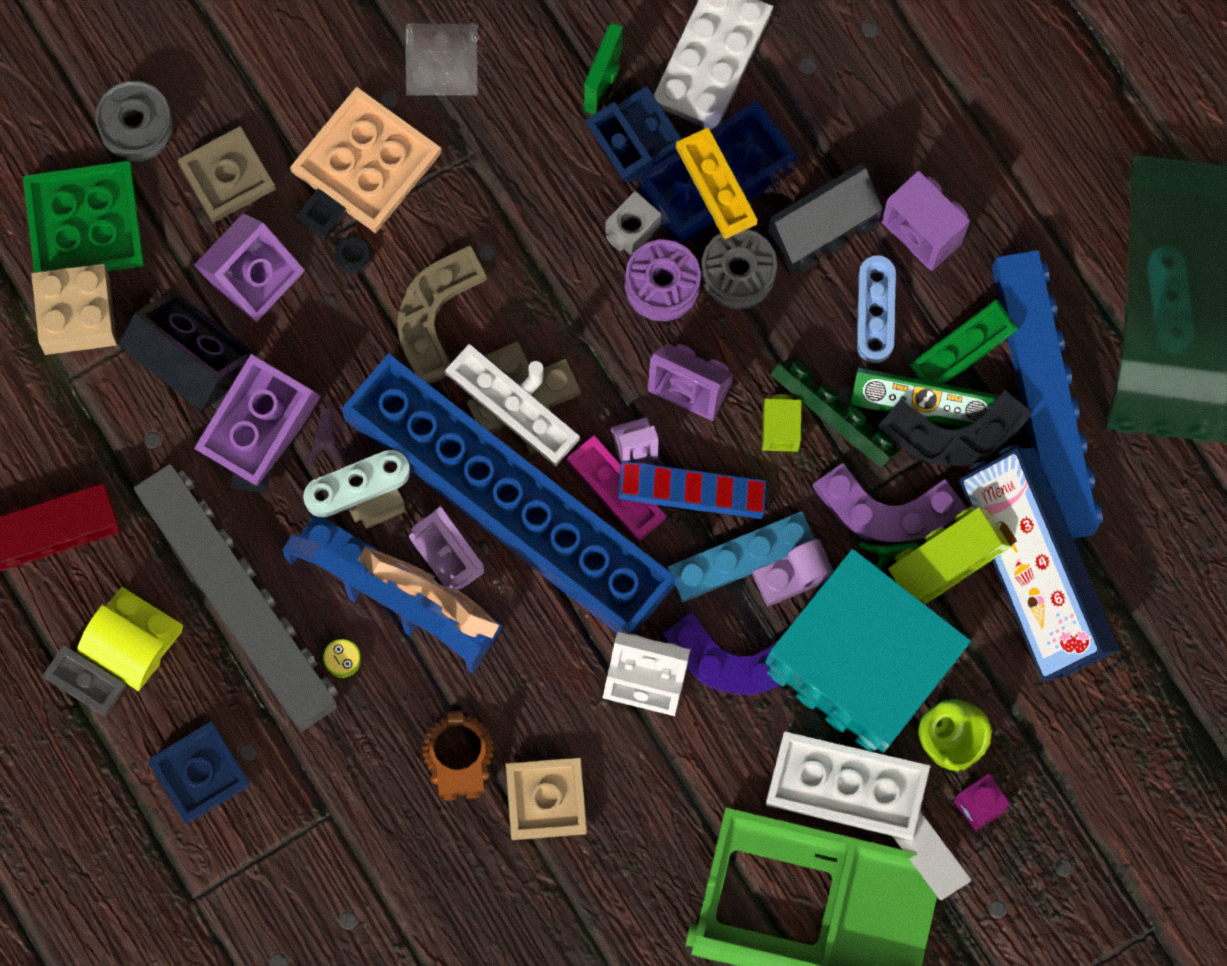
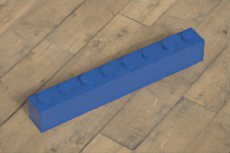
[992,250,1103,539]

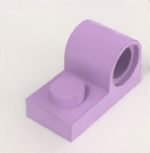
[611,417,658,465]
[752,539,834,607]

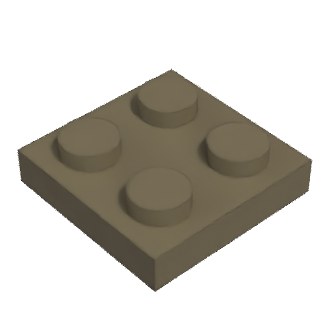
[177,126,276,223]

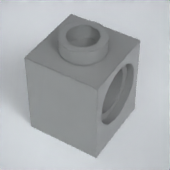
[605,191,662,255]

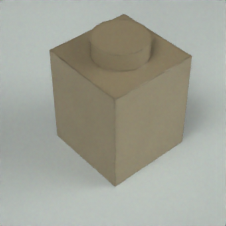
[348,471,405,530]

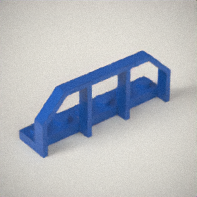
[282,515,502,674]

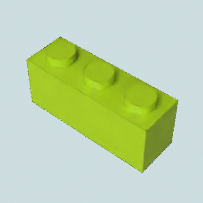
[888,507,1011,605]

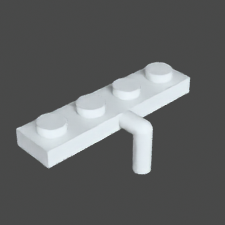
[445,344,580,467]

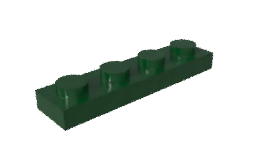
[771,359,900,468]

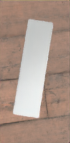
[893,812,971,900]

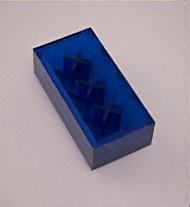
[638,100,798,245]

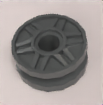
[95,81,173,162]
[701,229,777,309]

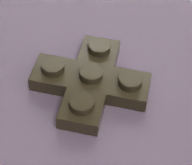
[466,341,581,455]

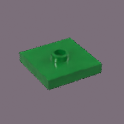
[584,23,623,115]

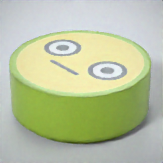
[323,639,361,678]

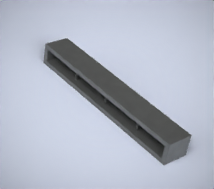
[134,463,338,733]

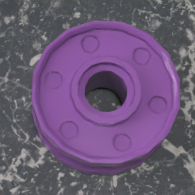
[625,239,701,322]

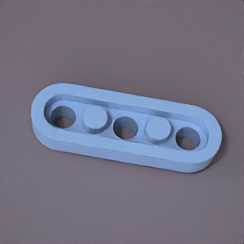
[857,256,896,363]

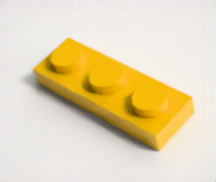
[676,128,757,240]

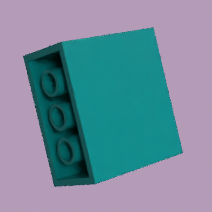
[765,549,971,755]

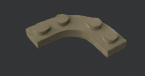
[398,245,487,385]

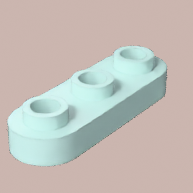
[303,450,410,517]

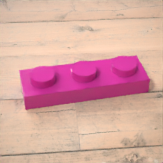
[566,435,666,542]

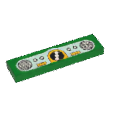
[850,367,999,427]

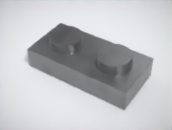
[43,645,127,717]

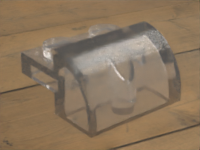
[405,24,478,95]

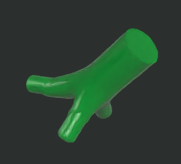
[859,541,919,570]

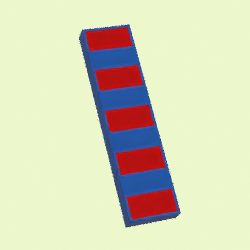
[618,461,766,519]

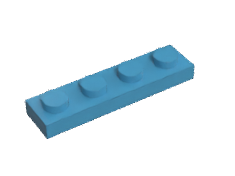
[667,512,815,603]

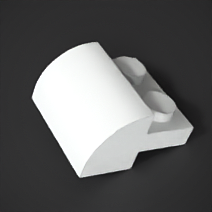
[603,632,690,716]

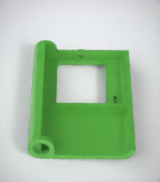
[686,808,937,966]

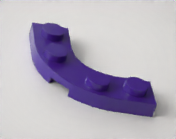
[662,613,780,695]

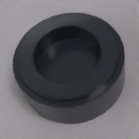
[335,236,372,274]

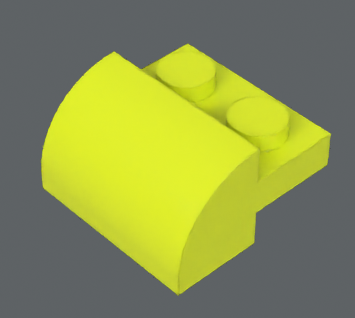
[77,587,183,691]

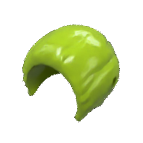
[919,699,992,771]

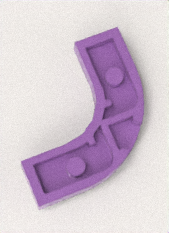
[813,463,967,544]

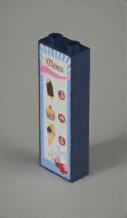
[959,445,1120,682]

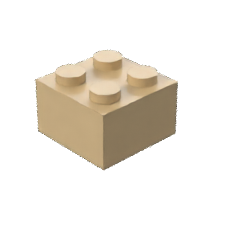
[31,264,117,355]

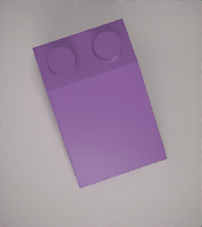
[648,343,733,421]
[194,354,321,486]

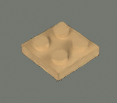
[506,758,586,840]

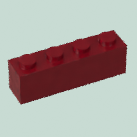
[0,482,121,572]

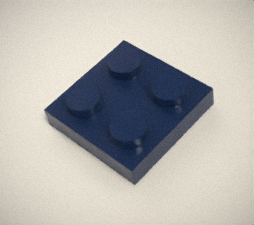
[147,721,251,826]

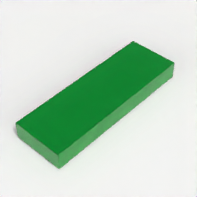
[909,300,1019,385]

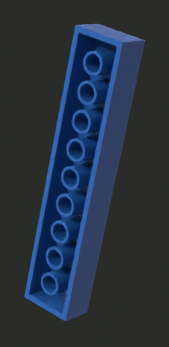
[342,353,676,634]

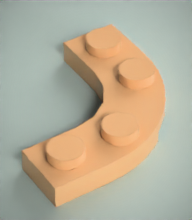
[358,547,499,638]

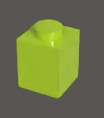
[762,394,801,452]

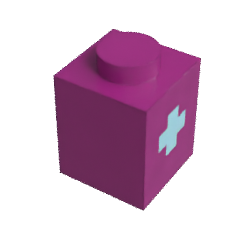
[953,774,1010,832]

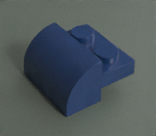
[585,86,682,182]

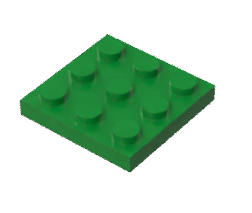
[23,161,144,273]

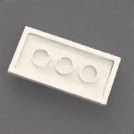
[654,0,773,132]
[766,732,930,840]

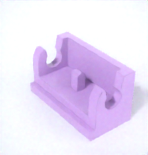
[409,506,484,590]

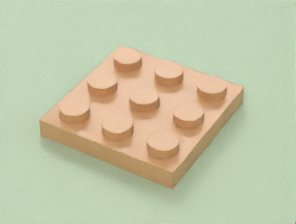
[290,87,442,233]

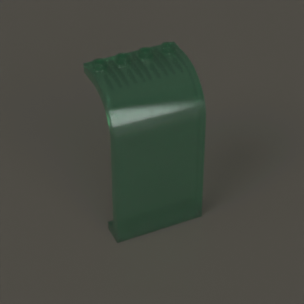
[1106,155,1227,443]

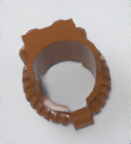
[422,710,494,801]

